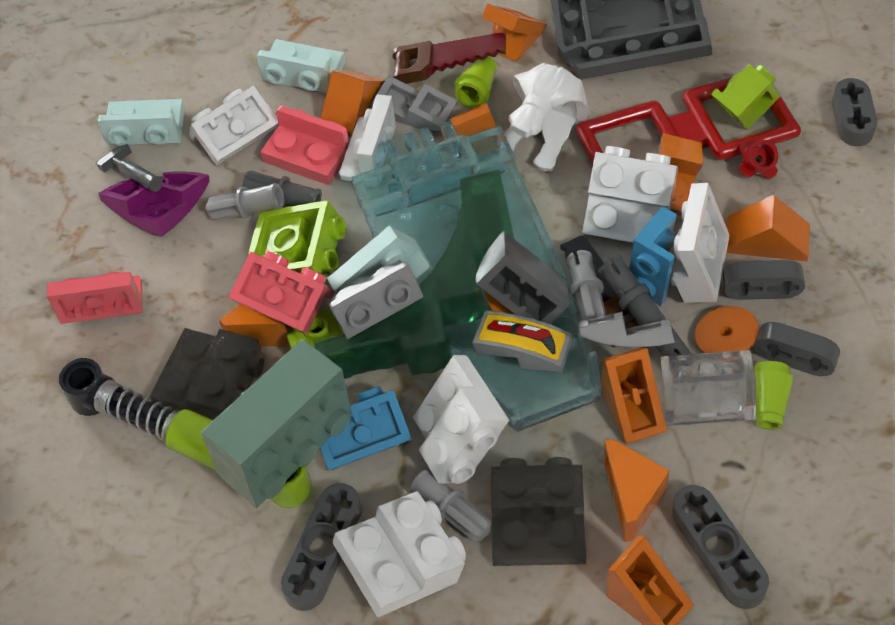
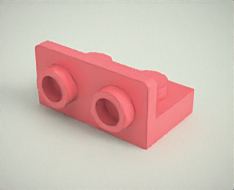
[260,105,349,185]
[228,250,335,334]
[47,271,143,324]

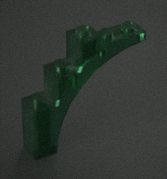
[314,170,516,379]

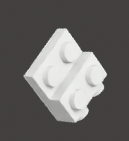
[582,146,678,243]
[670,183,730,303]
[413,355,509,484]
[332,491,466,618]

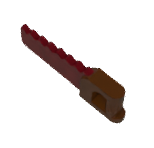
[392,32,506,84]

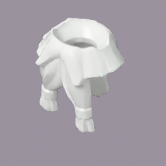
[495,63,591,172]

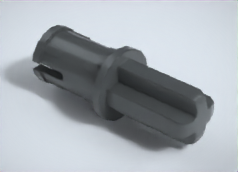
[242,171,322,206]

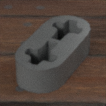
[832,78,877,146]
[722,260,805,300]
[754,322,840,376]

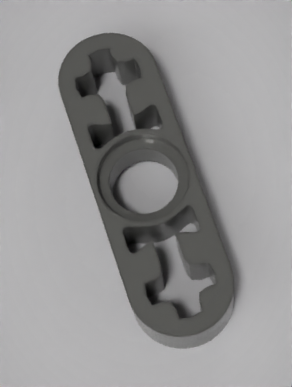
[281,483,362,611]
[672,485,769,609]

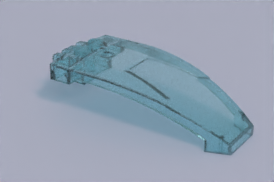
[352,119,602,432]

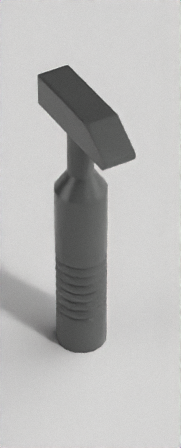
[96,144,163,192]

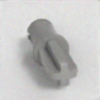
[206,183,284,220]
[566,250,606,321]
[410,470,491,542]

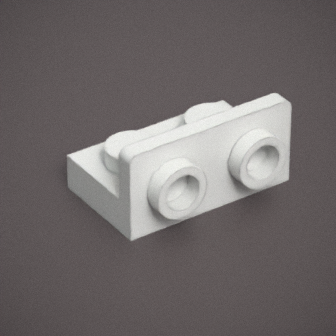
[189,86,279,166]
[339,94,396,185]

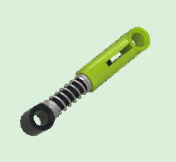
[59,358,312,508]

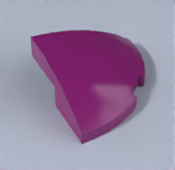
[99,171,210,237]

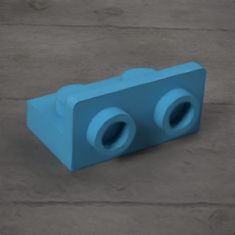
[629,206,677,306]
[320,387,412,472]

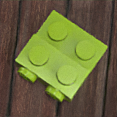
[247,200,347,285]

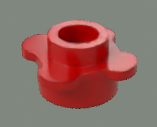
[739,139,778,179]

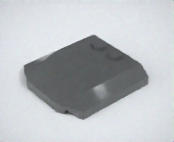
[551,0,712,79]

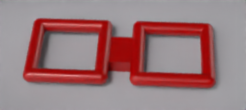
[575,77,801,165]

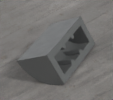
[476,231,570,324]

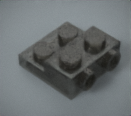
[149,328,265,420]
[491,457,586,566]

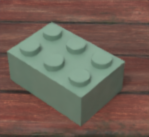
[201,339,352,508]

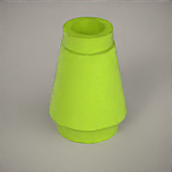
[454,56,497,108]
[749,361,794,430]

